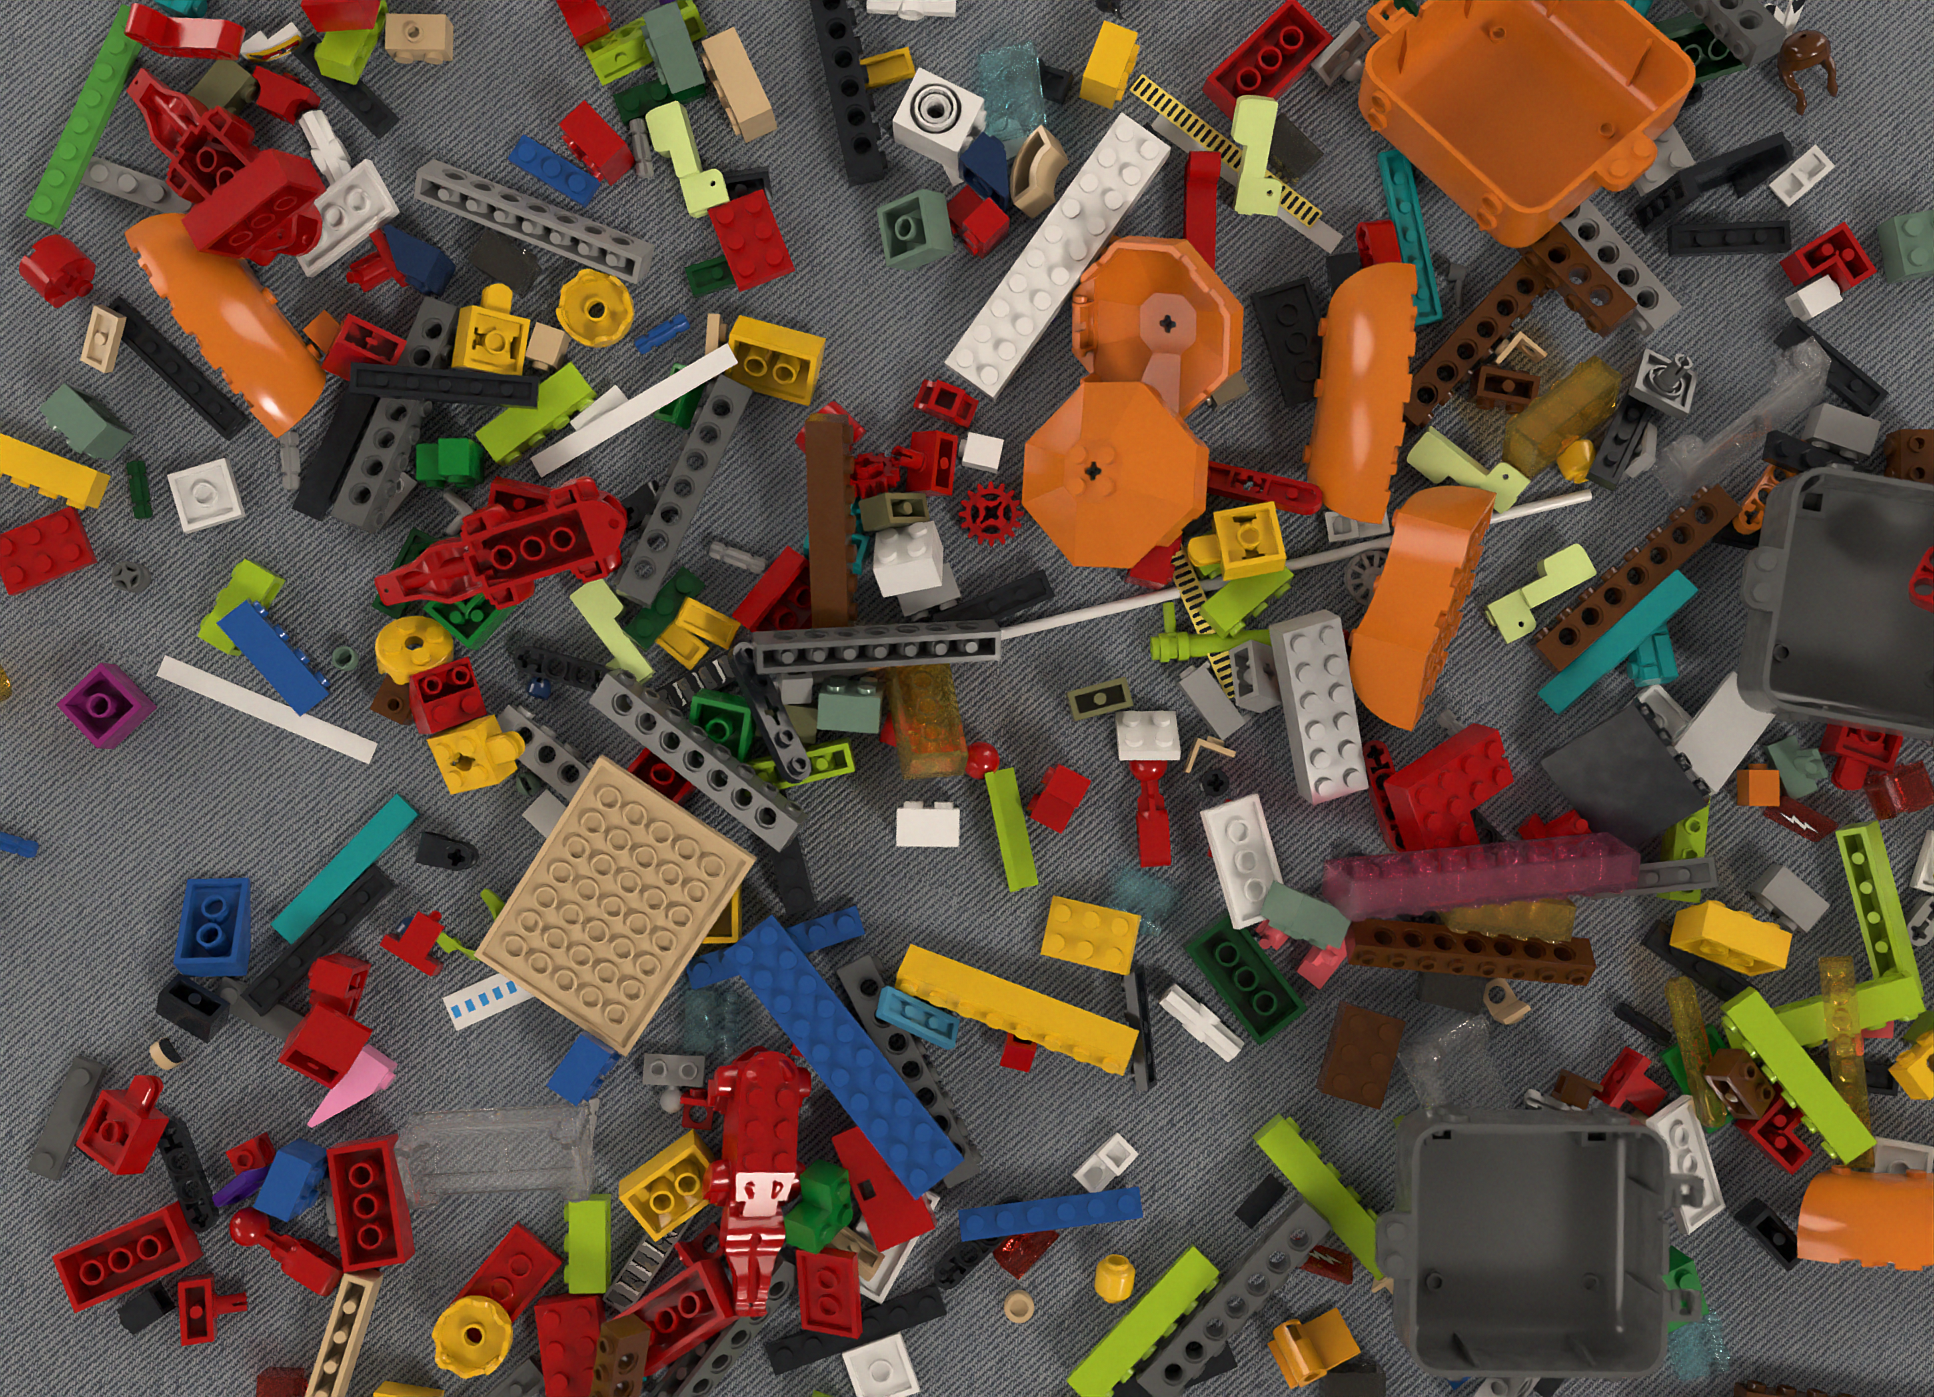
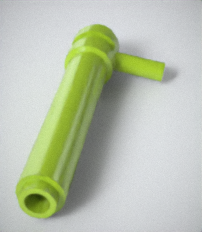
[1150,602,1272,663]

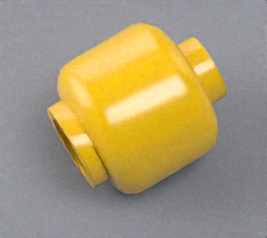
[1555,437,1597,484]
[1094,1254,1135,1304]

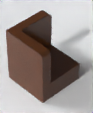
[1551,1068,1604,1110]

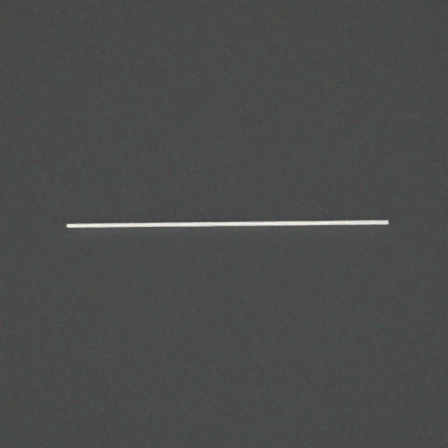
[773,489,1592,693]

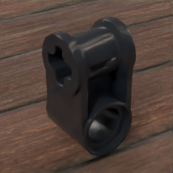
[621,480,668,531]
[415,831,479,871]

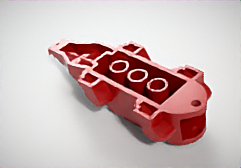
[126,67,323,267]
[374,476,628,610]
[702,1045,811,1317]

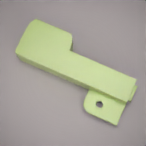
[1231,95,1282,216]
[645,101,730,218]
[1407,426,1531,514]
[1483,544,1597,644]
[570,578,656,685]

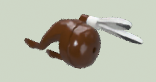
[1764,0,1838,116]

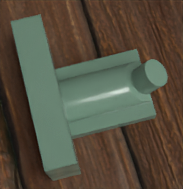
[1762,735,1829,801]

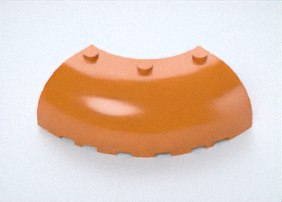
[124,213,326,439]
[1302,262,1417,524]
[1348,486,1497,731]
[1797,1165,1934,1271]

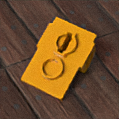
[1267,1307,1361,1389]

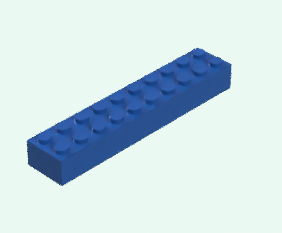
[724,915,965,1200]

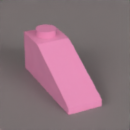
[307,1044,398,1128]

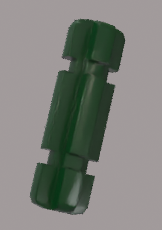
[127,460,153,520]

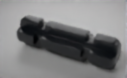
[1614,1002,1672,1046]

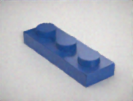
[508,134,601,208]

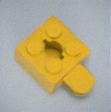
[451,283,530,376]
[1188,501,1286,581]
[427,714,525,795]

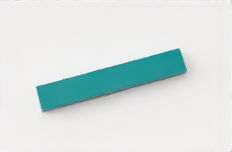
[1377,149,1444,327]
[1537,569,1700,716]
[270,793,421,945]

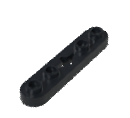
[727,642,811,784]

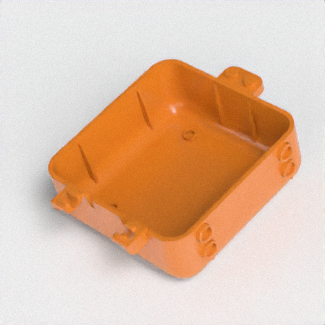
[1358,0,1696,248]

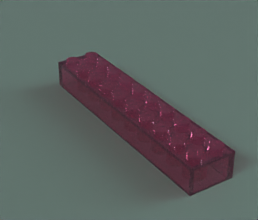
[1322,832,1641,921]

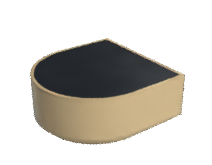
[150,1037,184,1070]

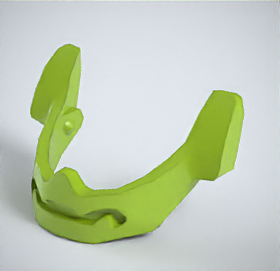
[437,888,505,961]

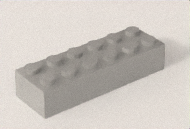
[1268,609,1369,805]

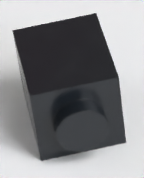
[117,1282,176,1336]

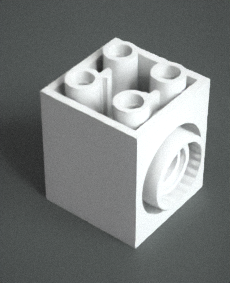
[892,67,987,172]

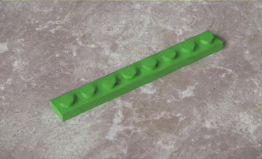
[25,4,142,230]

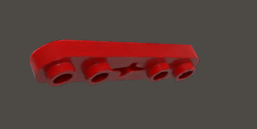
[1206,460,1323,515]

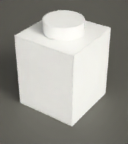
[1784,275,1843,322]
[958,432,1004,474]

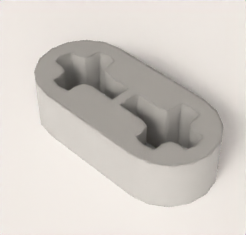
[1904,895,1934,946]

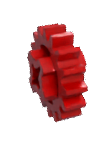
[850,452,901,500]
[959,481,1024,548]

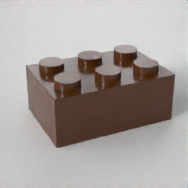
[1315,1000,1406,1110]

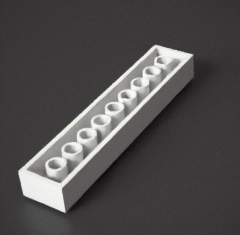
[944,112,1171,402]

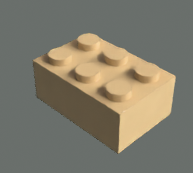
[700,27,778,143]

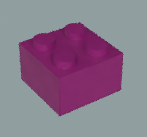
[56,663,158,749]

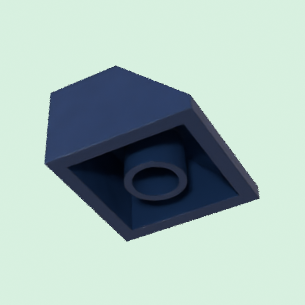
[959,132,1009,213]
[384,224,457,298]

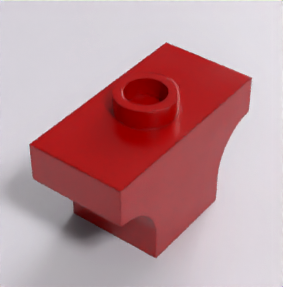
[252,65,321,125]
[913,379,979,430]

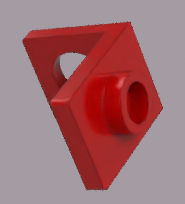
[680,1088,714,1130]
[673,1222,724,1268]

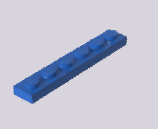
[686,905,866,990]
[958,1187,1144,1242]

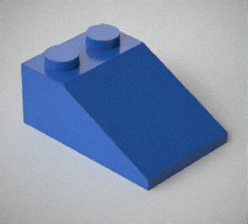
[173,878,251,977]

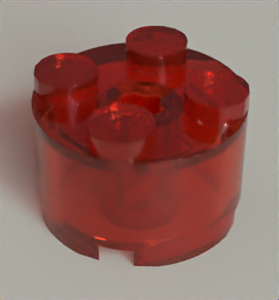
[1863,760,1934,820]

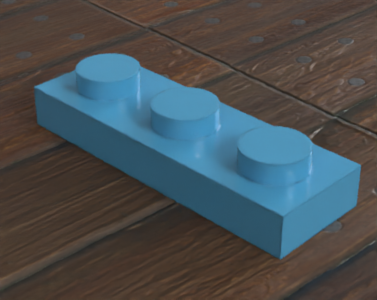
[876,986,960,1050]

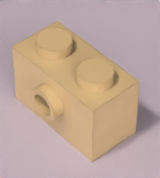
[385,13,454,64]

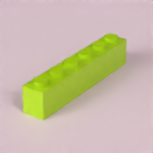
[1835,820,1925,998]
[1721,970,1926,1063]
[1719,986,1877,1164]
[1252,1113,1384,1281]
[1066,1243,1220,1397]

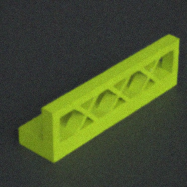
[583,0,708,86]
[984,767,1039,893]

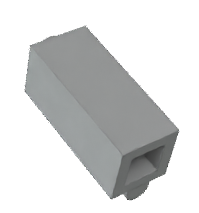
[1176,660,1252,741]

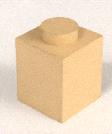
[525,322,571,373]

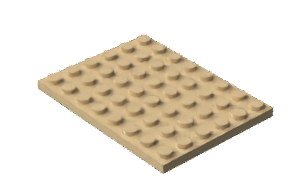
[473,754,757,1057]

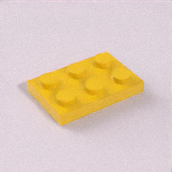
[1040,895,1141,975]

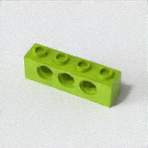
[744,737,856,797]
[1656,799,1710,903]

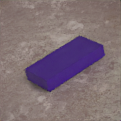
[212,1166,271,1207]

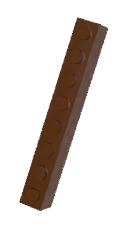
[804,413,858,629]

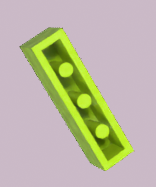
[474,362,598,467]

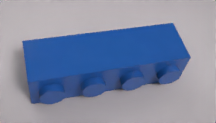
[216,598,331,717]

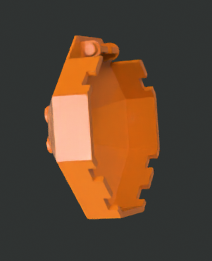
[1072,236,1244,420]
[1022,382,1209,568]

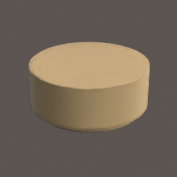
[1004,1290,1034,1323]

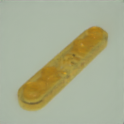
[1664,977,1727,1127]

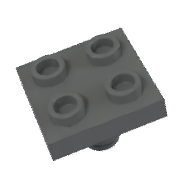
[1628,347,1698,421]

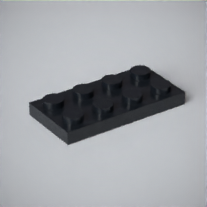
[1250,276,1322,409]

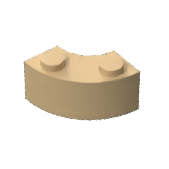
[1010,124,1069,219]

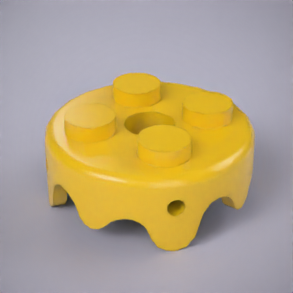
[556,269,635,348]
[375,616,454,685]
[432,1296,513,1379]

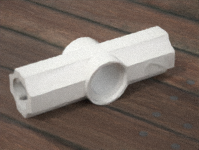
[867,0,956,20]
[298,110,352,186]
[1158,983,1244,1062]

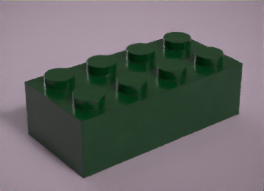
[1652,12,1748,85]
[1181,909,1308,1046]

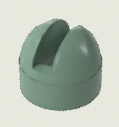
[332,646,359,671]
[516,772,542,796]

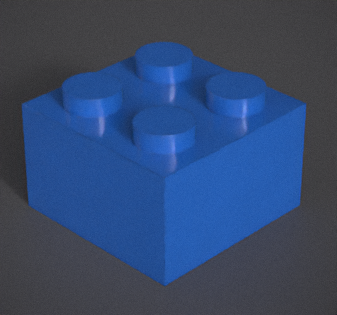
[546,1030,621,1106]
[253,1138,329,1222]

